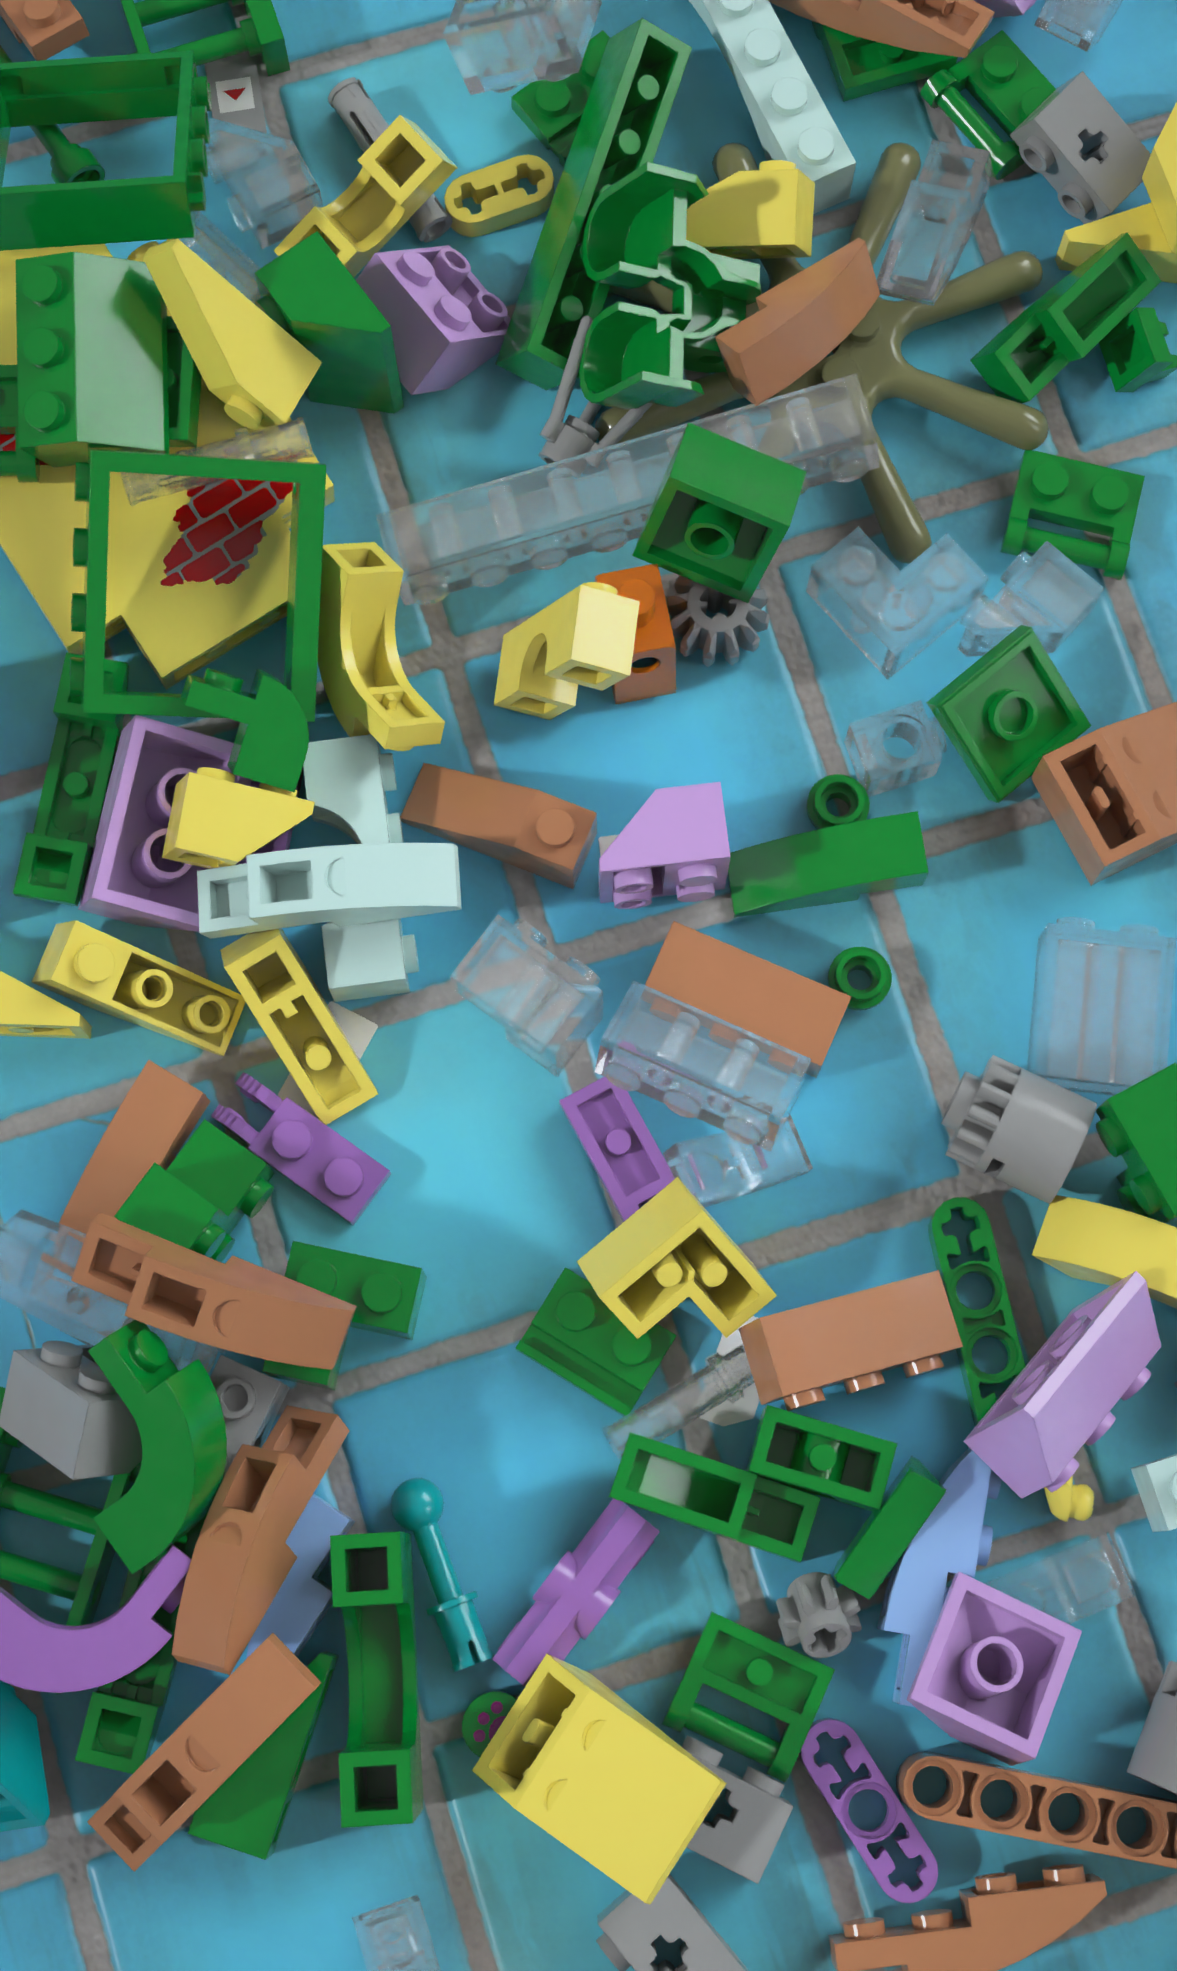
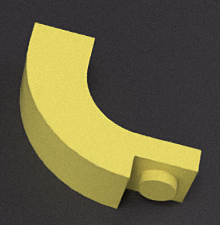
[318,542,445,751]
[1032,1195,1177,1309]

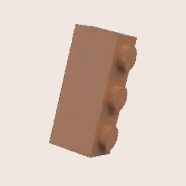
[642,921,851,1080]
[739,1270,963,1411]

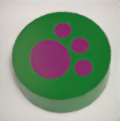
[462,1691,518,1757]

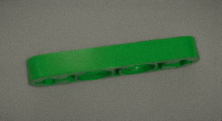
[928,1197,1025,1426]

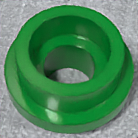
[806,774,870,829]
[828,947,892,1011]

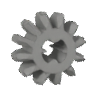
[666,575,770,667]

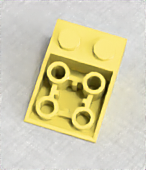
[472,1654,727,1905]

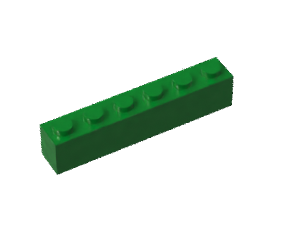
[495,18,692,390]

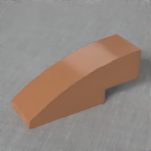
[715,238,880,406]
[54,1060,211,1251]

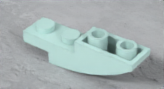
[197,843,462,939]

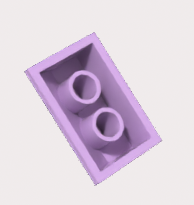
[78,715,252,932]
[963,1271,1161,1499]

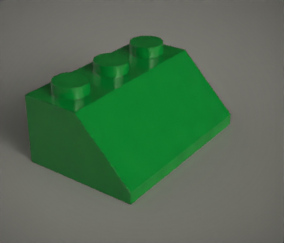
[254,231,404,414]
[16,252,170,468]

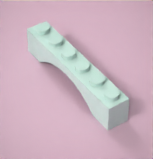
[688,0,856,214]

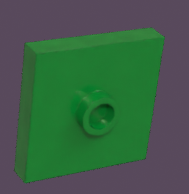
[926,625,1091,803]

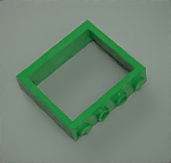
[0,50,212,251]
[69,449,326,722]

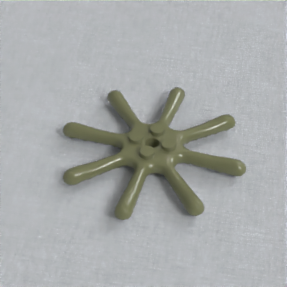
[595,142,1049,564]

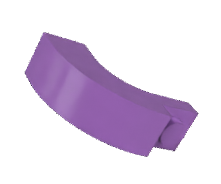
[0,1544,192,1693]

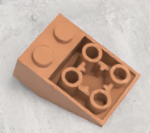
[1031,702,1177,886]

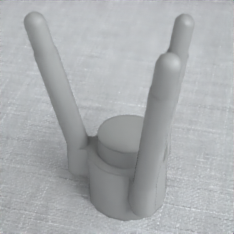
[539,316,652,480]

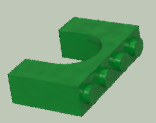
[330,1531,424,1828]

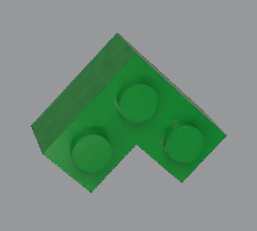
[1096,1062,1177,1223]
[114,1119,275,1262]
[262,1241,427,1391]

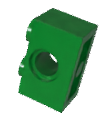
[745,1405,897,1511]

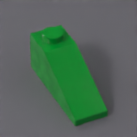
[188,1651,339,1860]

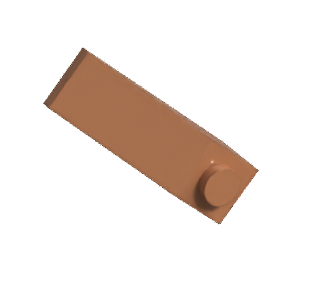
[400,763,597,889]

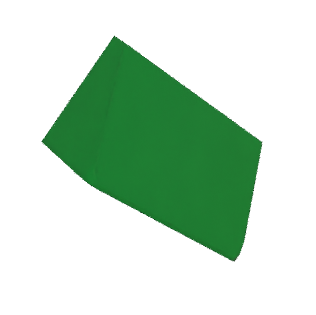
[833,1456,946,1599]

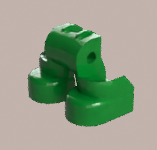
[579,162,761,410]

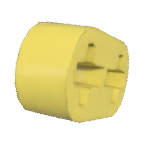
[444,154,554,237]

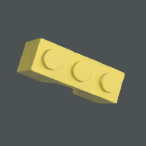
[273,115,458,278]
[494,582,640,720]

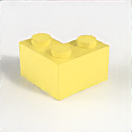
[577,1177,777,1339]

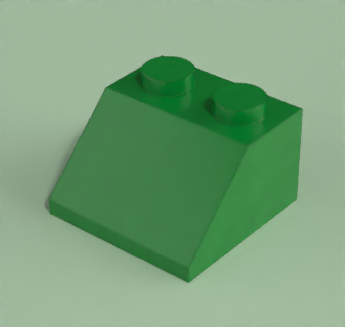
[632,422,807,603]

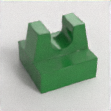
[1099,307,1177,392]

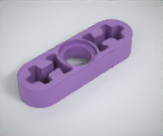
[799,1718,938,1903]

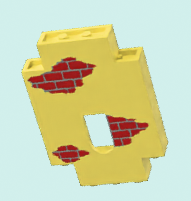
[0,239,335,690]

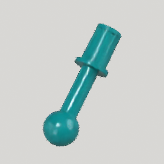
[391,1478,494,1672]

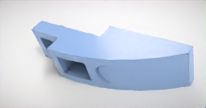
[877,1448,1002,1707]

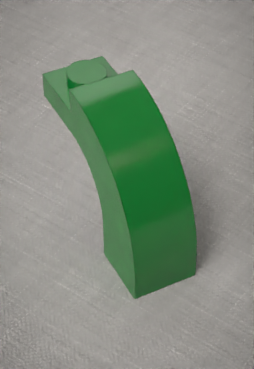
[88,1320,227,1574]

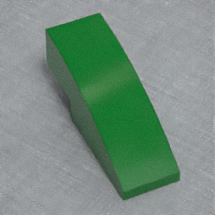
[970,232,1161,403]
[727,811,929,917]
[609,1432,821,1563]

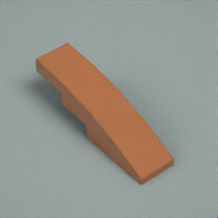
[768,0,995,58]

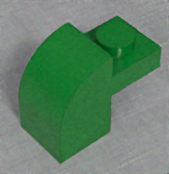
[181,668,309,793]

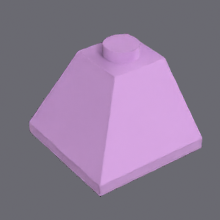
[906,1572,1082,1766]

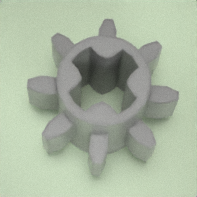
[776,1572,862,1658]

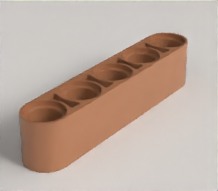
[896,1752,1177,1869]

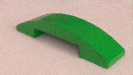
[13,652,130,907]
[75,1508,210,1774]

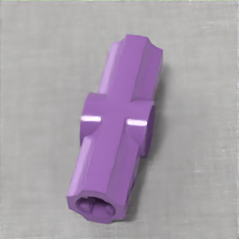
[492,1499,660,1686]

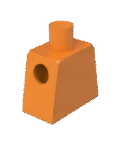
[594,564,676,704]

